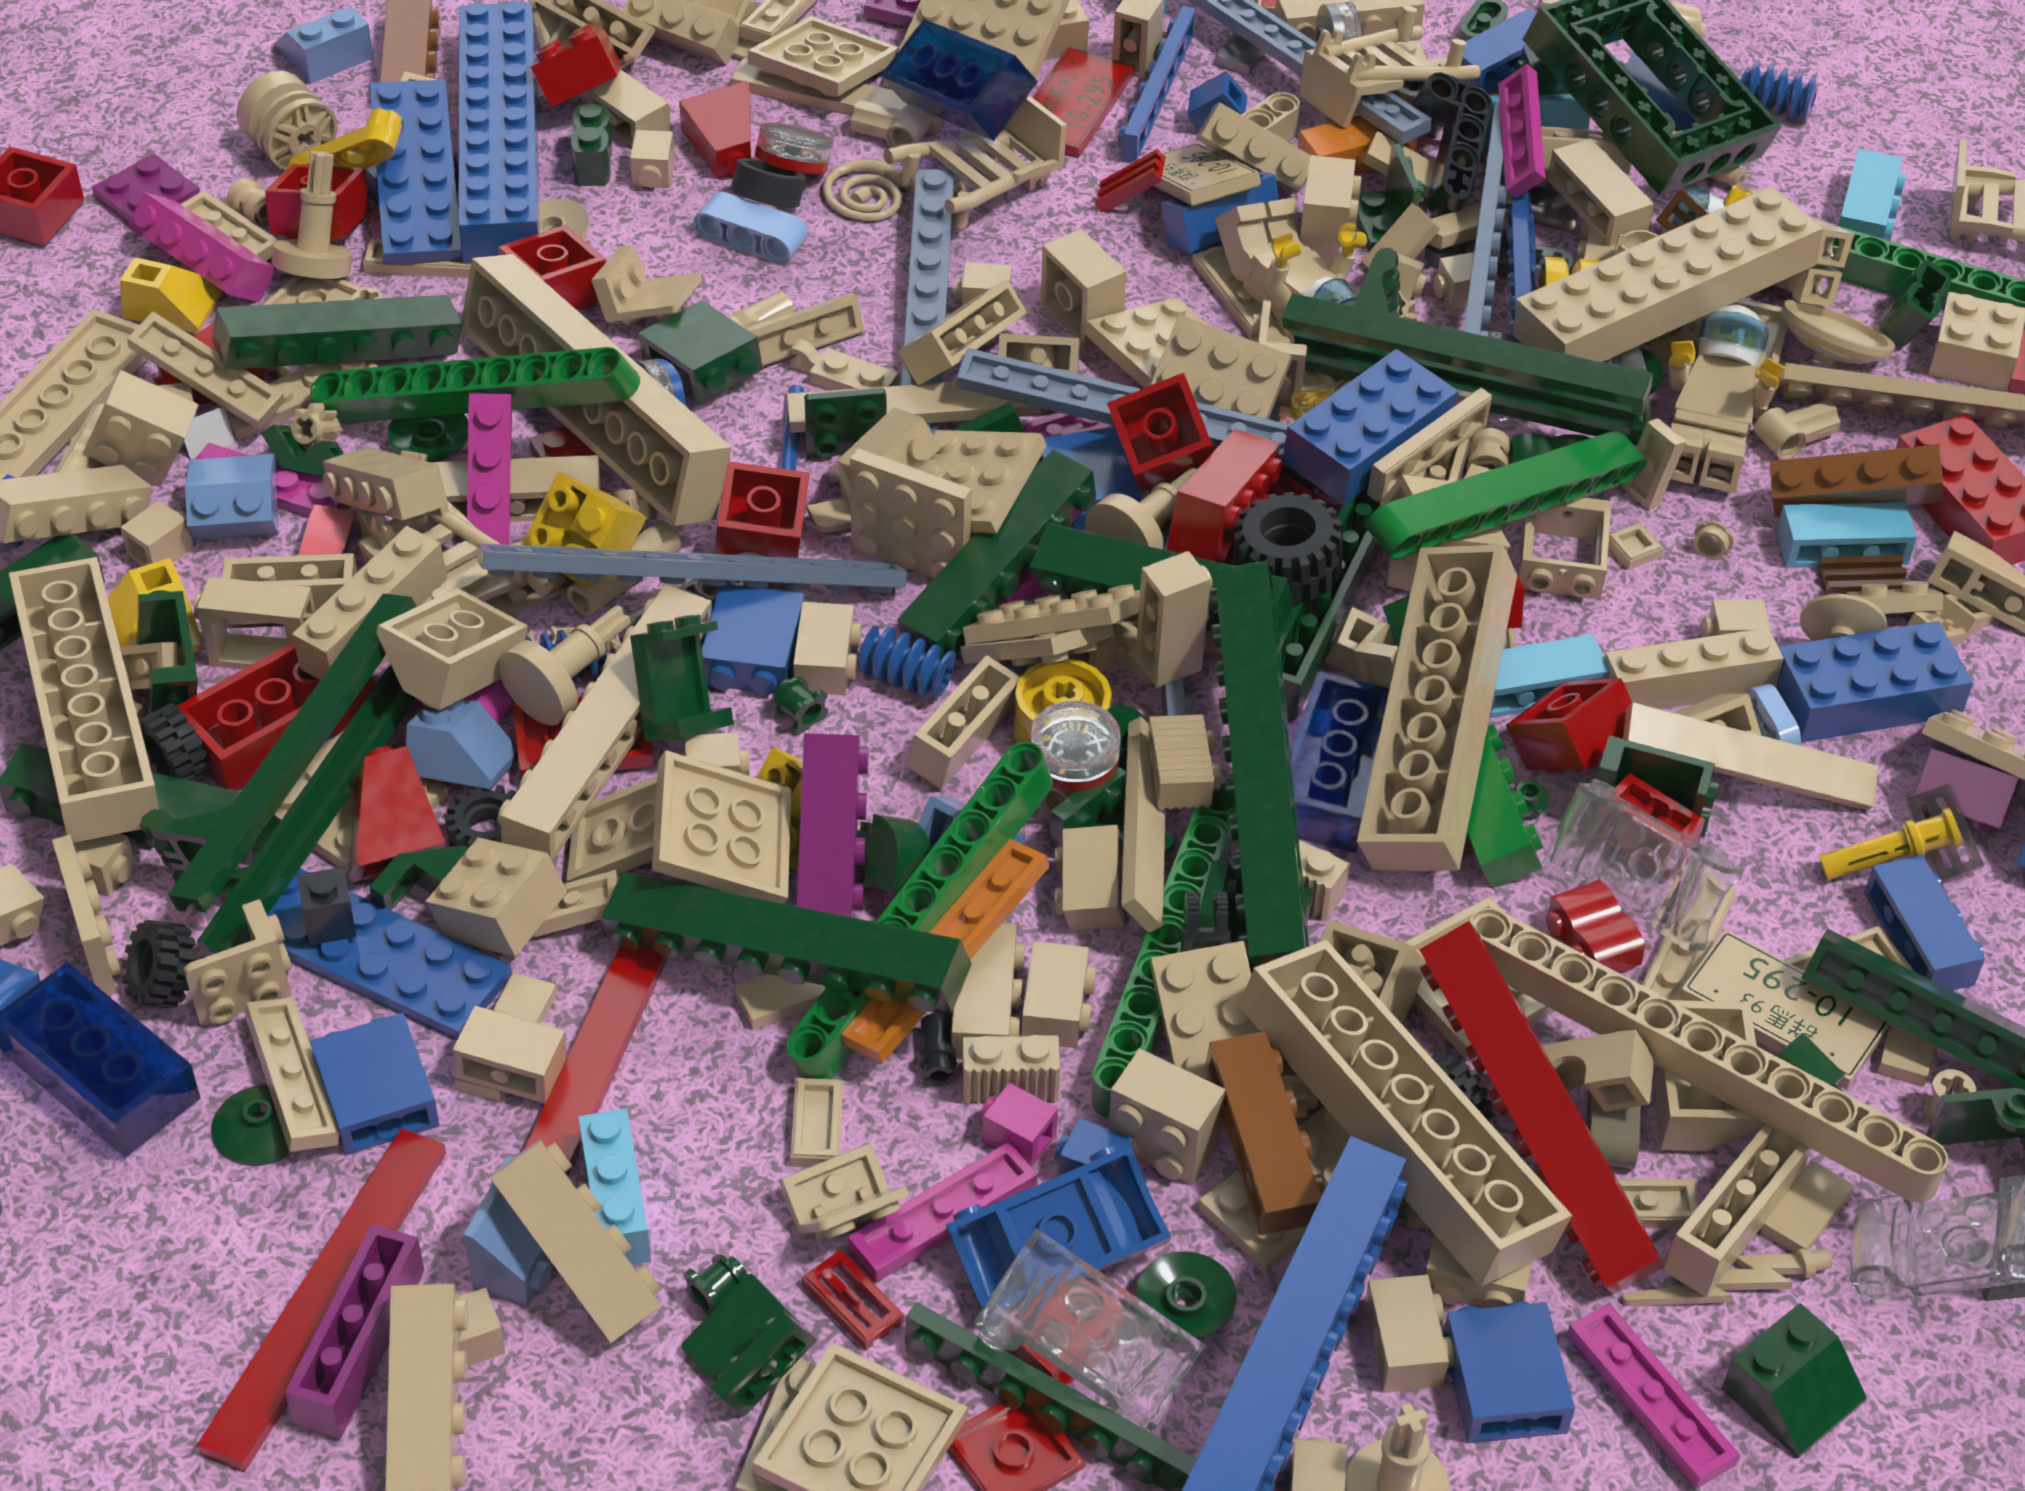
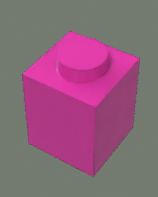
[980,1083,1058,1167]

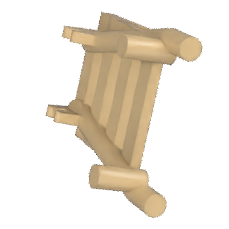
[1300,6,1481,127]
[883,88,1067,229]
[1950,139,2025,244]
[359,502,553,606]

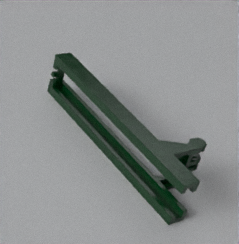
[1282,247,1652,446]
[140,593,417,956]

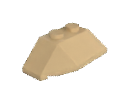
[528,0,656,69]

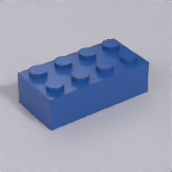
[1282,349,1459,505]
[1776,621,1973,743]

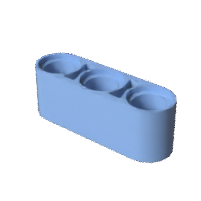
[693,191,808,264]

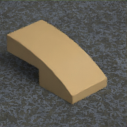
[1907,594,1995,646]

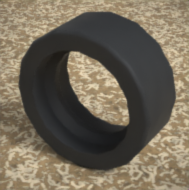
[731,158,806,208]

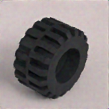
[1234,492,1342,604]

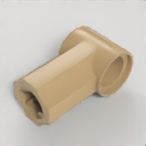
[851,100,930,148]
[1754,400,1841,460]

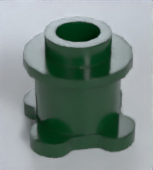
[772,677,828,735]
[683,1254,748,1315]

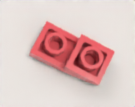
[298,504,356,555]

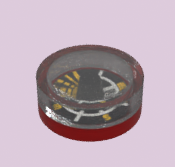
[755,123,834,174]
[1030,701,1121,791]

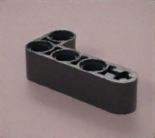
[1413,72,1492,217]

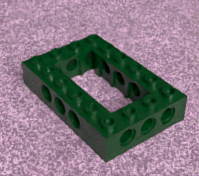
[1522,0,1782,196]

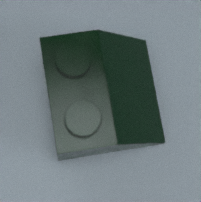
[1721,1303,1867,1459]

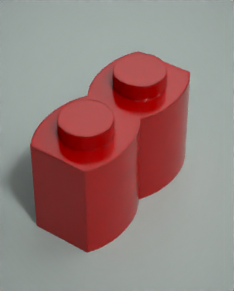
[1546,880,1646,973]

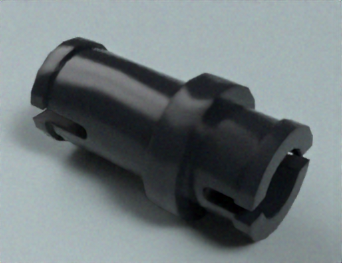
[919,1013,957,1087]

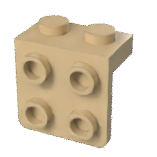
[183,899,292,1026]
[778,1143,909,1240]

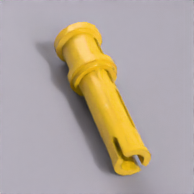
[1818,808,1962,882]

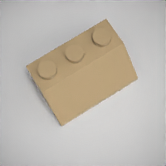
[376,588,528,710]
[1652,1000,1765,1151]

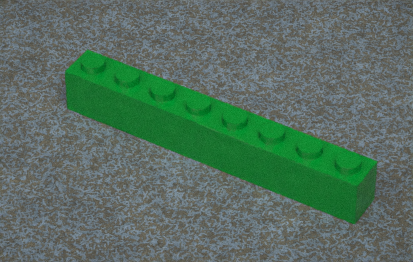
[1382,595,1544,888]

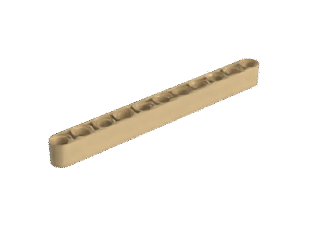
[1470,908,1948,1203]

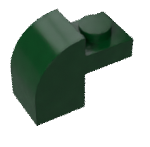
[857,814,931,891]

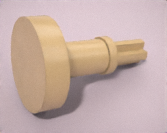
[272,151,352,279]
[1085,468,1197,550]
[498,605,631,726]
[1345,1403,1450,1491]

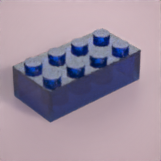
[880,18,1038,141]
[1290,671,1390,853]
[0,962,201,1158]

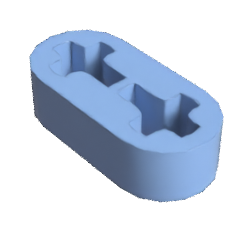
[1745,684,1801,746]

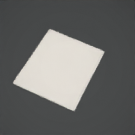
[184,406,236,460]

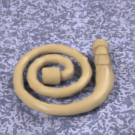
[822,159,916,222]

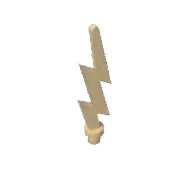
[1623,1247,1833,1306]

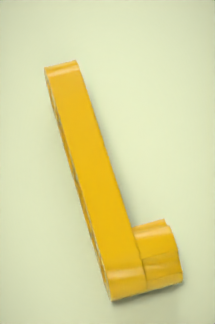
[287,108,402,169]

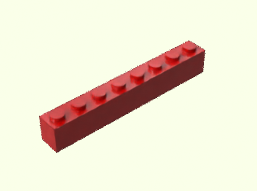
[1419,921,1665,1295]

